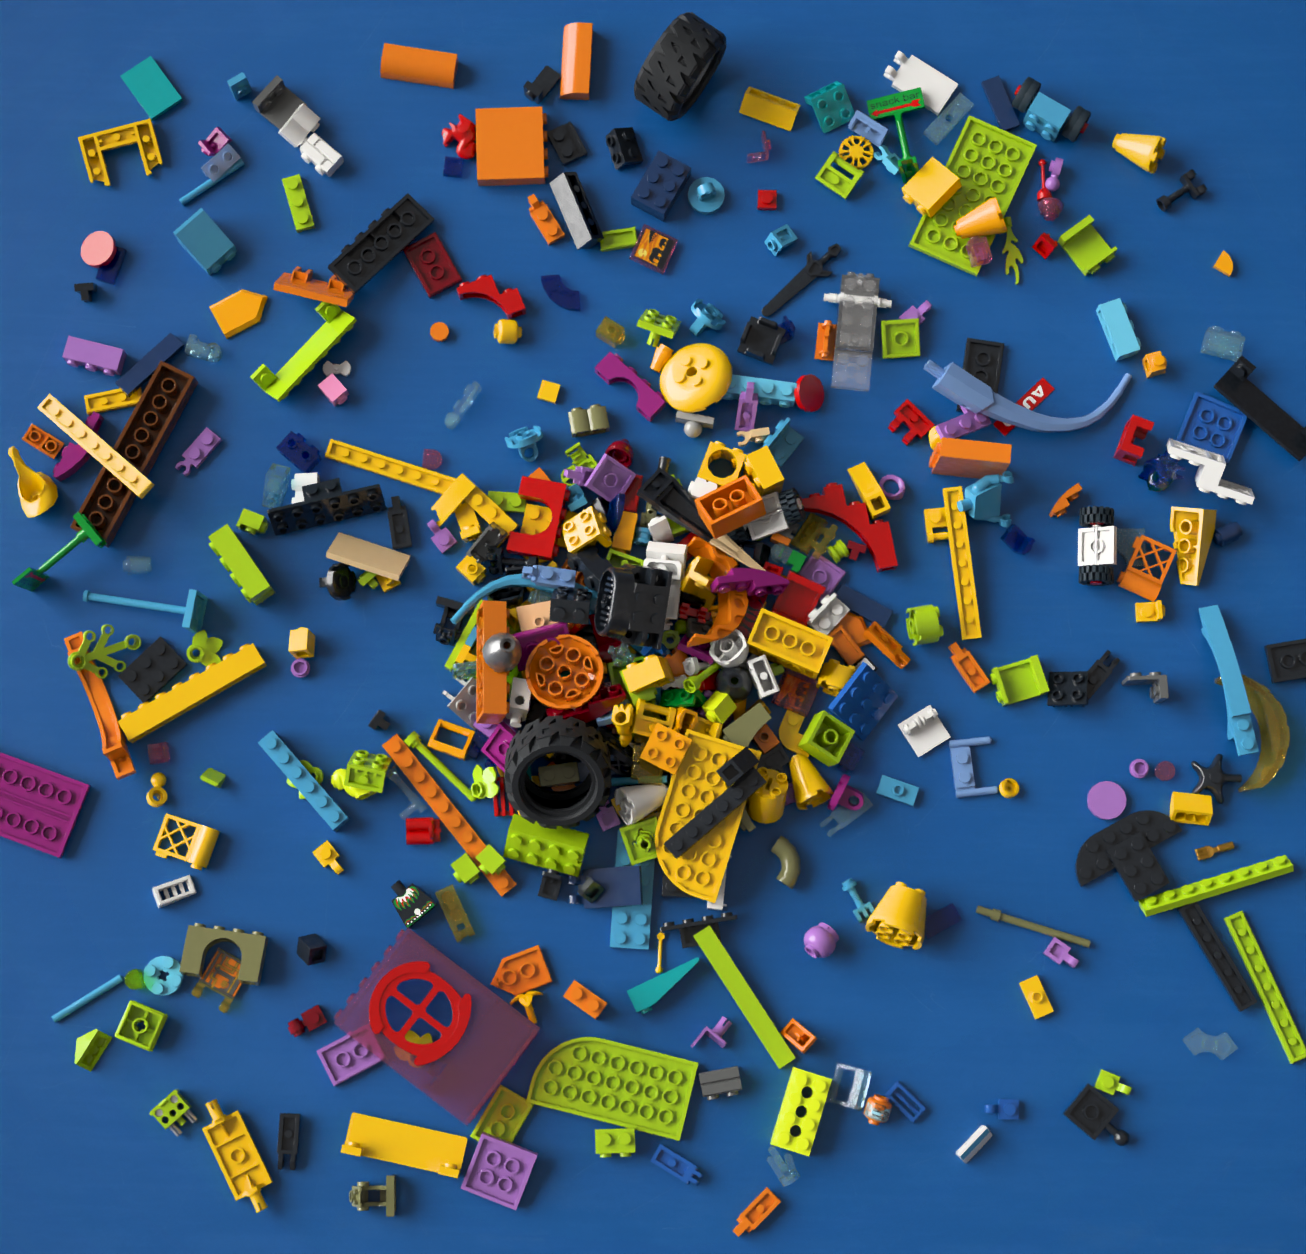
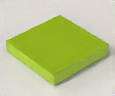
[881,318,921,359]

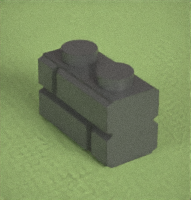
[698,1066,742,1100]

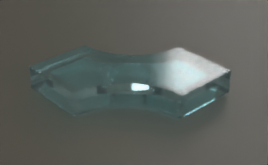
[1182,1028,1238,1060]

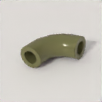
[771,835,800,889]

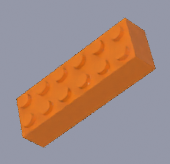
[476,600,510,724]

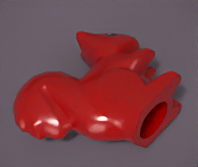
[442,114,476,160]

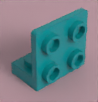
[804,81,855,133]

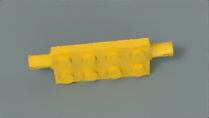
[202,1099,273,1213]

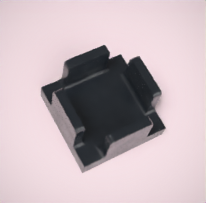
[737,316,786,365]

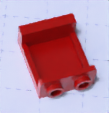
[771,570,826,627]

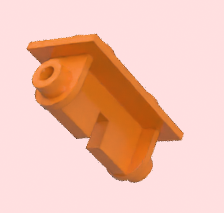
[814,320,837,361]

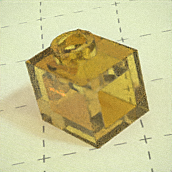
[595,316,626,348]

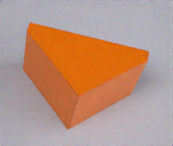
[780,1018,817,1054]

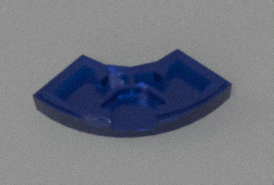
[541,275,581,311]
[606,493,625,539]

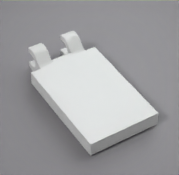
[883,51,958,116]

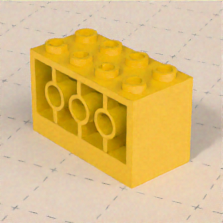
[747,608,833,680]

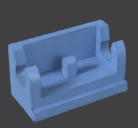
[848,110,890,147]

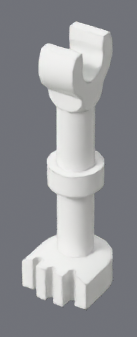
[682,657,724,676]

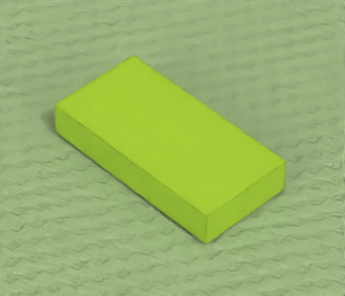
[600,227,638,252]

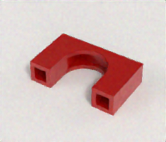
[506,476,571,561]

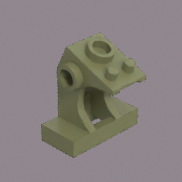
[349,1175,396,1217]

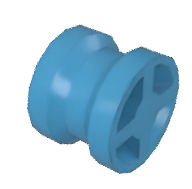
[633,527,652,546]

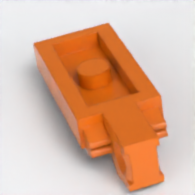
[527,194,565,245]
[863,621,911,669]
[948,642,990,694]
[732,1187,781,1237]

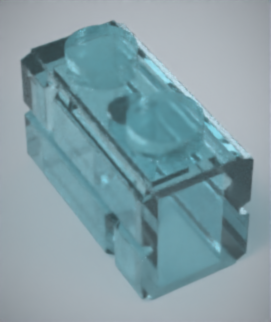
[1200,326,1246,362]

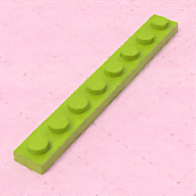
[1138,855,1294,917]

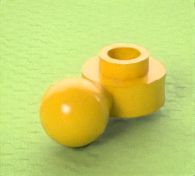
[146,772,167,807]

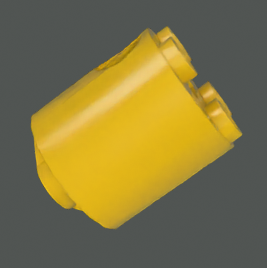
[745,767,788,824]

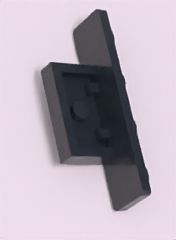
[659,912,738,949]

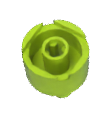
[906,604,944,646]

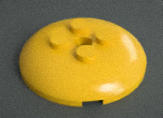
[660,343,732,413]

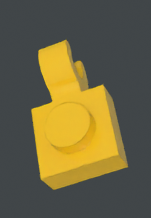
[312,840,344,875]

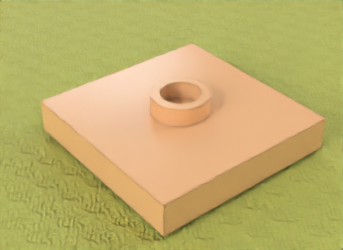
[516,601,558,632]

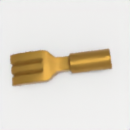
[1194,841,1234,861]

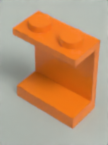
[563,980,607,1020]

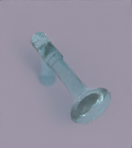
[386,764,427,821]

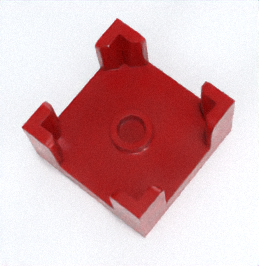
[1113,415,1155,466]

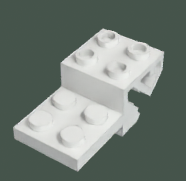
[643,541,688,620]

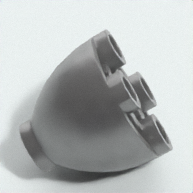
[482,633,522,673]

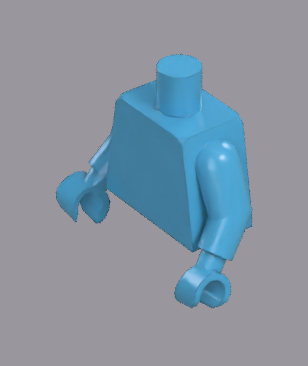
[957,471,1014,527]

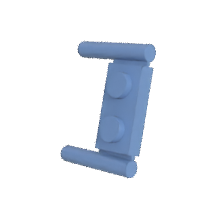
[949,736,998,798]

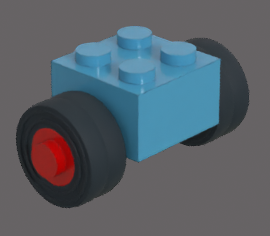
[1012,77,1091,142]

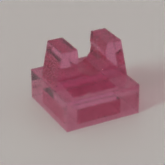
[147,742,171,765]

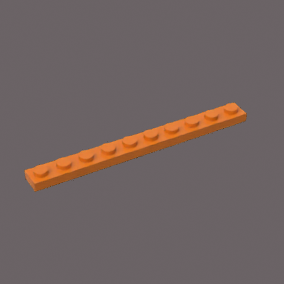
[382,734,517,897]

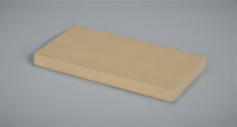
[326,532,411,581]

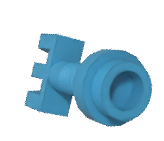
[841,878,874,923]

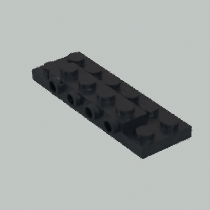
[328,193,434,295]

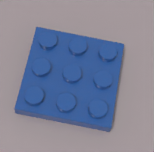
[1176,391,1247,465]
[828,662,898,741]

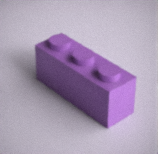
[62,336,127,376]

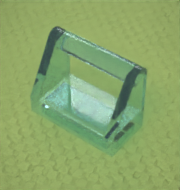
[827,1063,872,1111]

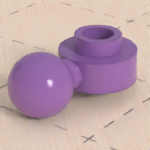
[1045,157,1064,192]

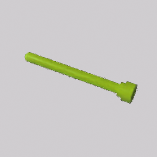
[683,662,722,693]
[404,731,477,802]

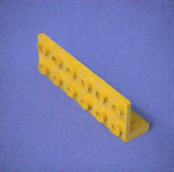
[341,1112,468,1178]

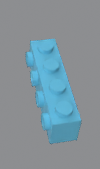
[723,374,797,408]

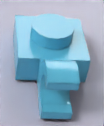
[873,145,901,175]

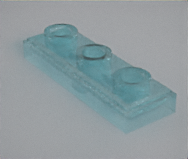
[923,93,974,145]

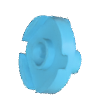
[144,956,184,996]

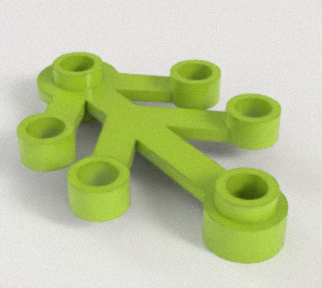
[68,624,141,679]

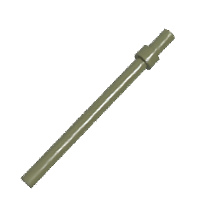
[976,906,1091,948]

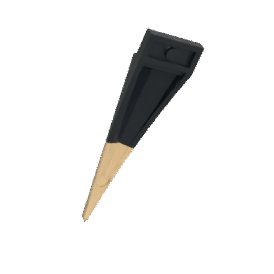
[637,468,766,571]

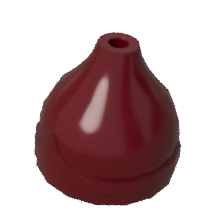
[605,439,634,468]

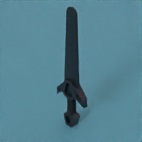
[762,243,841,317]

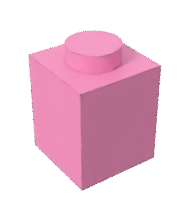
[318,373,349,406]

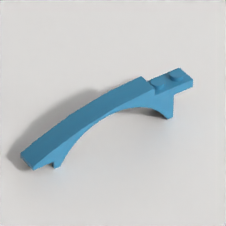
[1198,605,1259,756]

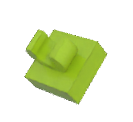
[356,571,379,589]

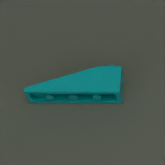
[627,957,700,1014]

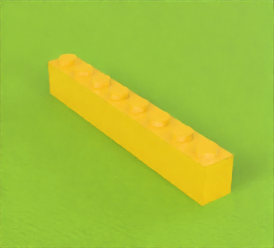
[118,643,267,743]

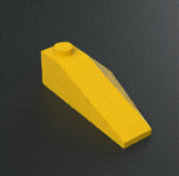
[1170,507,1217,586]

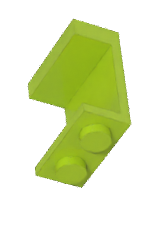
[1057,214,1117,276]

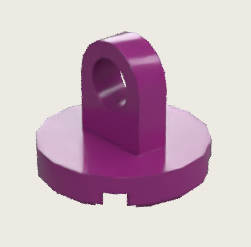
[827,773,864,811]

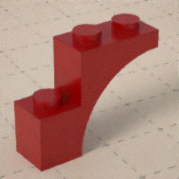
[456,275,526,320]

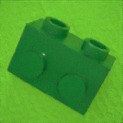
[659,688,707,708]

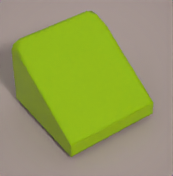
[200,768,226,788]

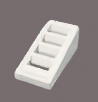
[152,875,197,908]

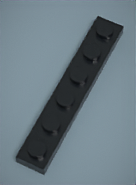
[664,767,767,859]
[1177,902,1257,1012]

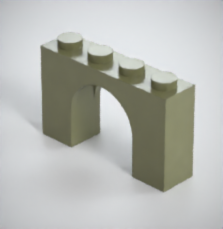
[179,923,268,986]

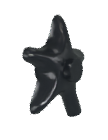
[1191,754,1242,804]

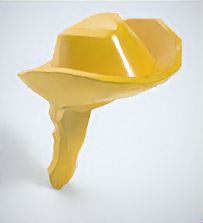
[8,446,58,518]

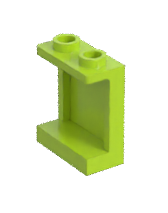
[990,655,1049,707]

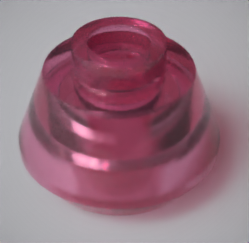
[1038,198,1064,221]

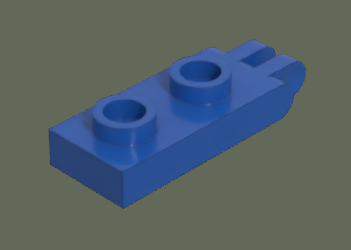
[650,1144,704,1186]

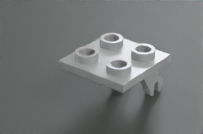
[442,676,476,730]

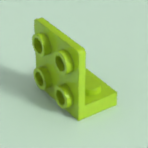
[344,750,392,793]

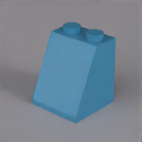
[173,208,237,276]

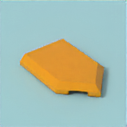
[209,289,268,339]

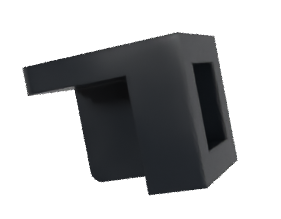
[297,933,327,966]

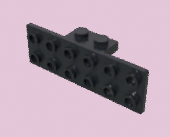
[267,478,387,536]

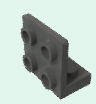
[252,75,307,130]
[1122,672,1169,703]

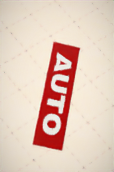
[993,378,1054,436]

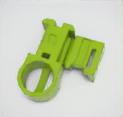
[561,442,597,487]

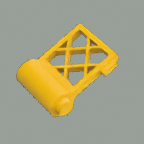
[153,813,220,871]

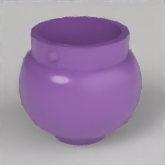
[804,922,839,958]

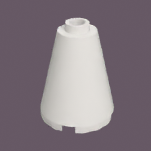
[614,783,668,825]

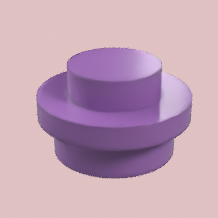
[291,659,310,678]
[1129,759,1149,778]

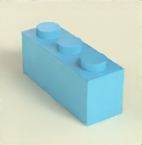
[1096,298,1141,361]

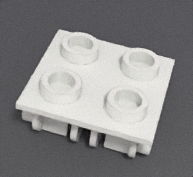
[898,705,951,757]

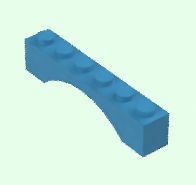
[258,730,350,832]

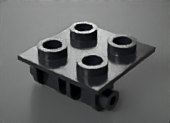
[1047,671,1088,707]

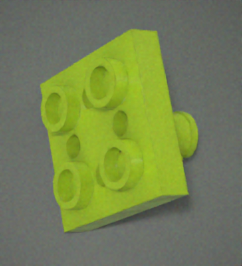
[637,309,681,347]
[619,815,658,865]

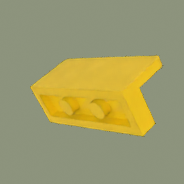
[739,86,801,131]

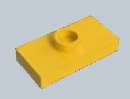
[1019,975,1054,1019]

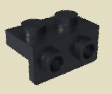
[606,127,643,170]

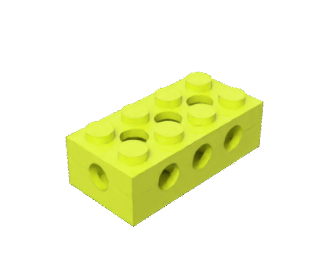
[770,1067,832,1156]

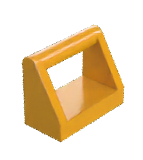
[427,719,475,761]

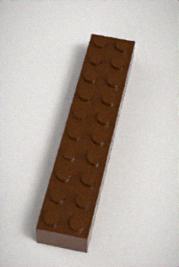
[70,361,198,548]

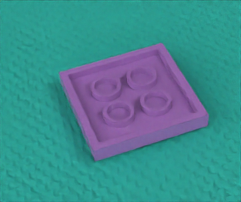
[461,1132,538,1210]

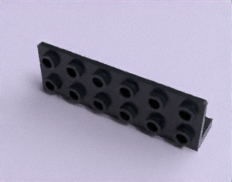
[1214,355,1306,461]

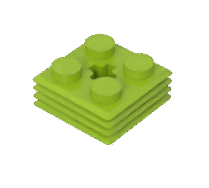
[115,1000,168,1051]

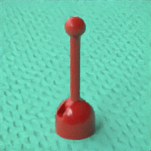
[1037,159,1052,204]

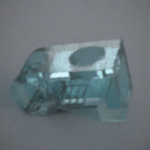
[185,334,223,362]

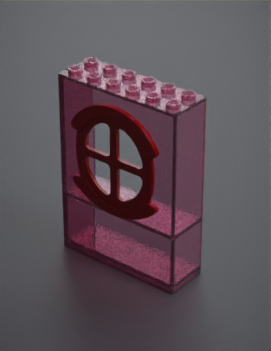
[334,928,540,1127]

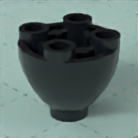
[714,666,753,703]

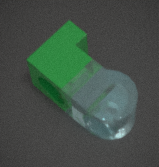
[770,543,807,574]

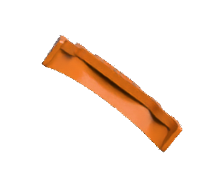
[687,537,748,648]

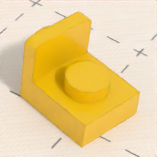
[1135,600,1165,623]

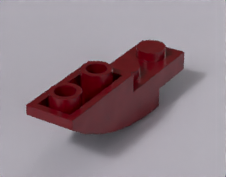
[546,683,626,723]

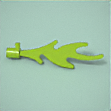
[1002,217,1023,285]

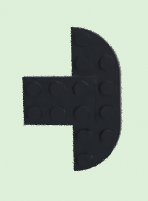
[1075,810,1182,902]

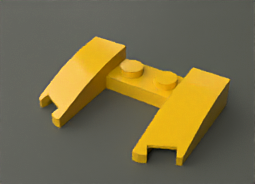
[78,119,163,187]
[431,473,519,560]

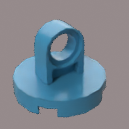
[688,177,725,215]
[689,299,726,336]
[505,426,543,462]

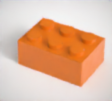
[695,475,766,539]

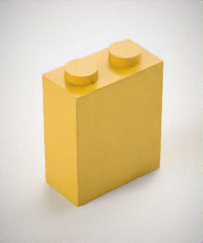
[901,157,962,218]

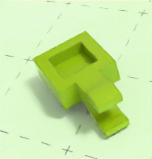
[1094,1069,1132,1095]

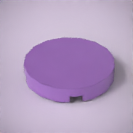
[1087,781,1127,820]

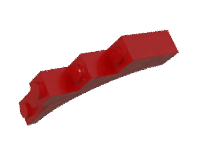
[800,482,898,572]

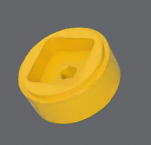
[999,778,1019,799]

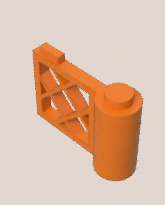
[1116,535,1177,602]

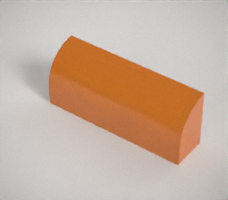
[560,22,593,100]
[380,43,459,89]

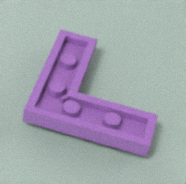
[935,406,991,439]

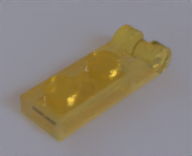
[435,884,475,943]

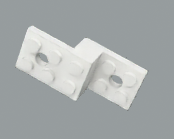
[1166,438,1255,505]

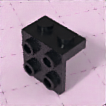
[549,587,592,625]

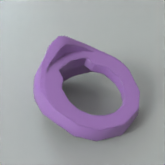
[879,475,905,500]

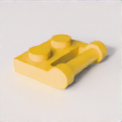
[923,507,949,543]
[631,698,676,737]

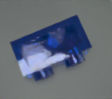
[276,431,322,473]

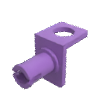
[691,1016,732,1048]

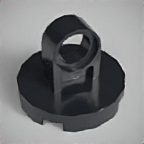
[319,562,356,601]

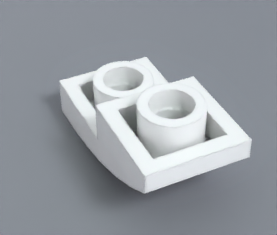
[648,515,674,543]

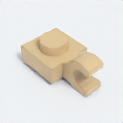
[737,427,770,447]

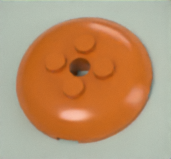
[525,634,604,710]

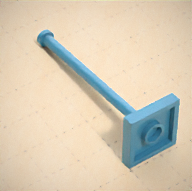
[83,589,208,634]

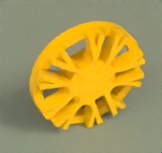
[839,135,874,170]

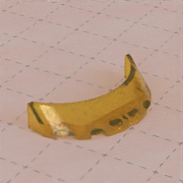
[1215,674,1290,793]

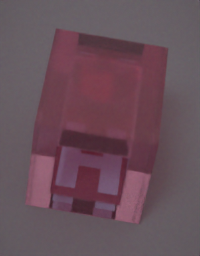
[966,236,992,267]

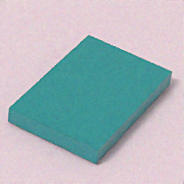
[120,56,183,121]

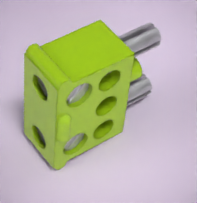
[149,1089,197,1137]

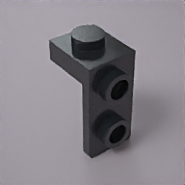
[523,66,561,104]
[538,869,563,901]

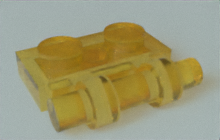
[791,513,838,560]

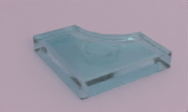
[1117,528,1146,567]

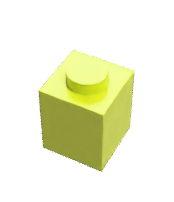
[702,691,737,724]

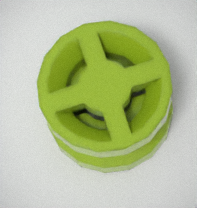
[827,539,850,563]

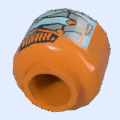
[863,1094,892,1125]

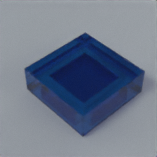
[443,156,464,178]

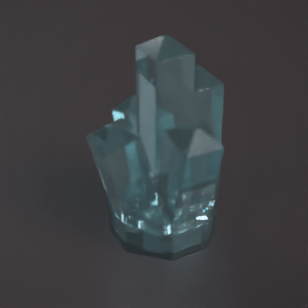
[608,642,636,667]
[767,1146,800,1187]

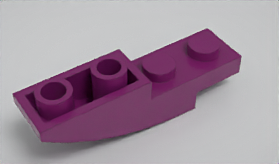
[53,411,104,482]
[710,568,789,597]

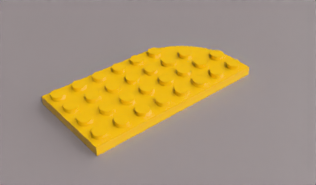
[655,729,762,903]

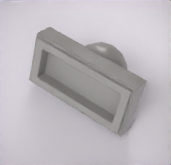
[676,411,714,438]

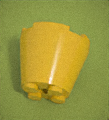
[865,882,927,950]

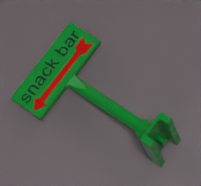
[867,87,925,183]
[12,511,107,592]

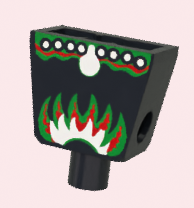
[391,880,437,929]

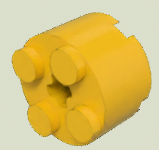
[816,659,858,697]

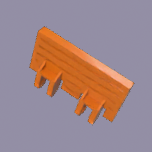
[273,266,354,307]

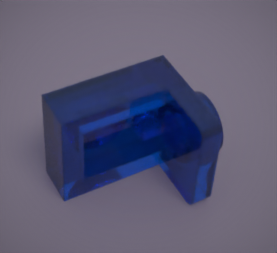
[1000,524,1035,555]

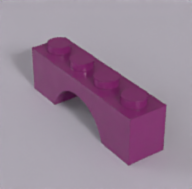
[595,352,666,422]

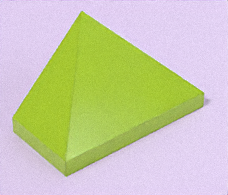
[74,1029,112,1072]

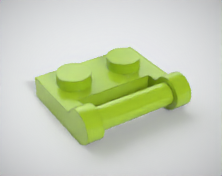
[815,151,865,200]

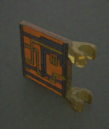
[191,948,242,1013]

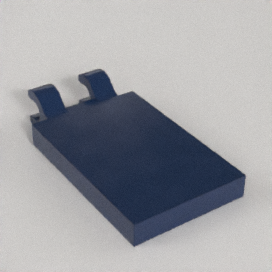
[568,865,643,909]

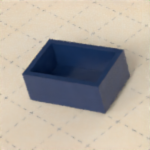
[631,151,691,222]

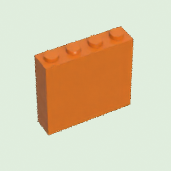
[475,107,549,186]
[929,437,1012,479]

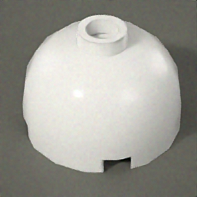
[709,629,749,668]

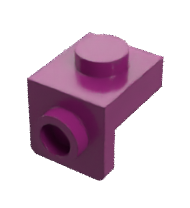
[198,127,232,156]

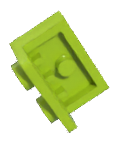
[595,1128,636,1158]

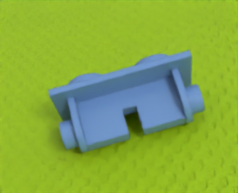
[201,143,241,182]

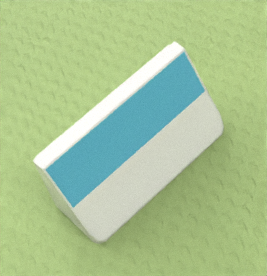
[956,1125,992,1163]

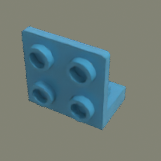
[763,417,804,468]

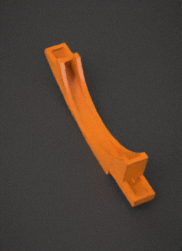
[64,631,137,780]

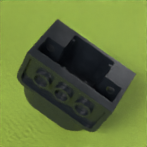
[594,564,673,650]

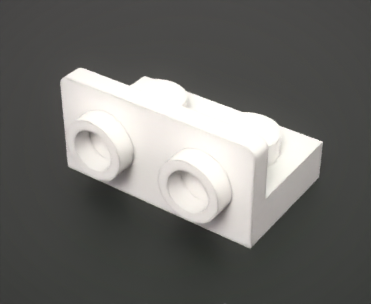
[807,593,850,635]

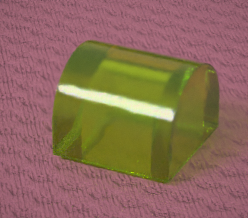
[125,969,146,990]

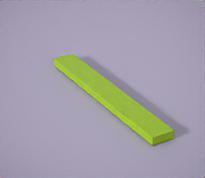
[1223,910,1306,1064]
[693,925,795,1069]

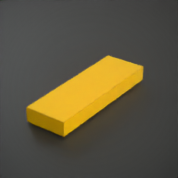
[84,387,142,415]

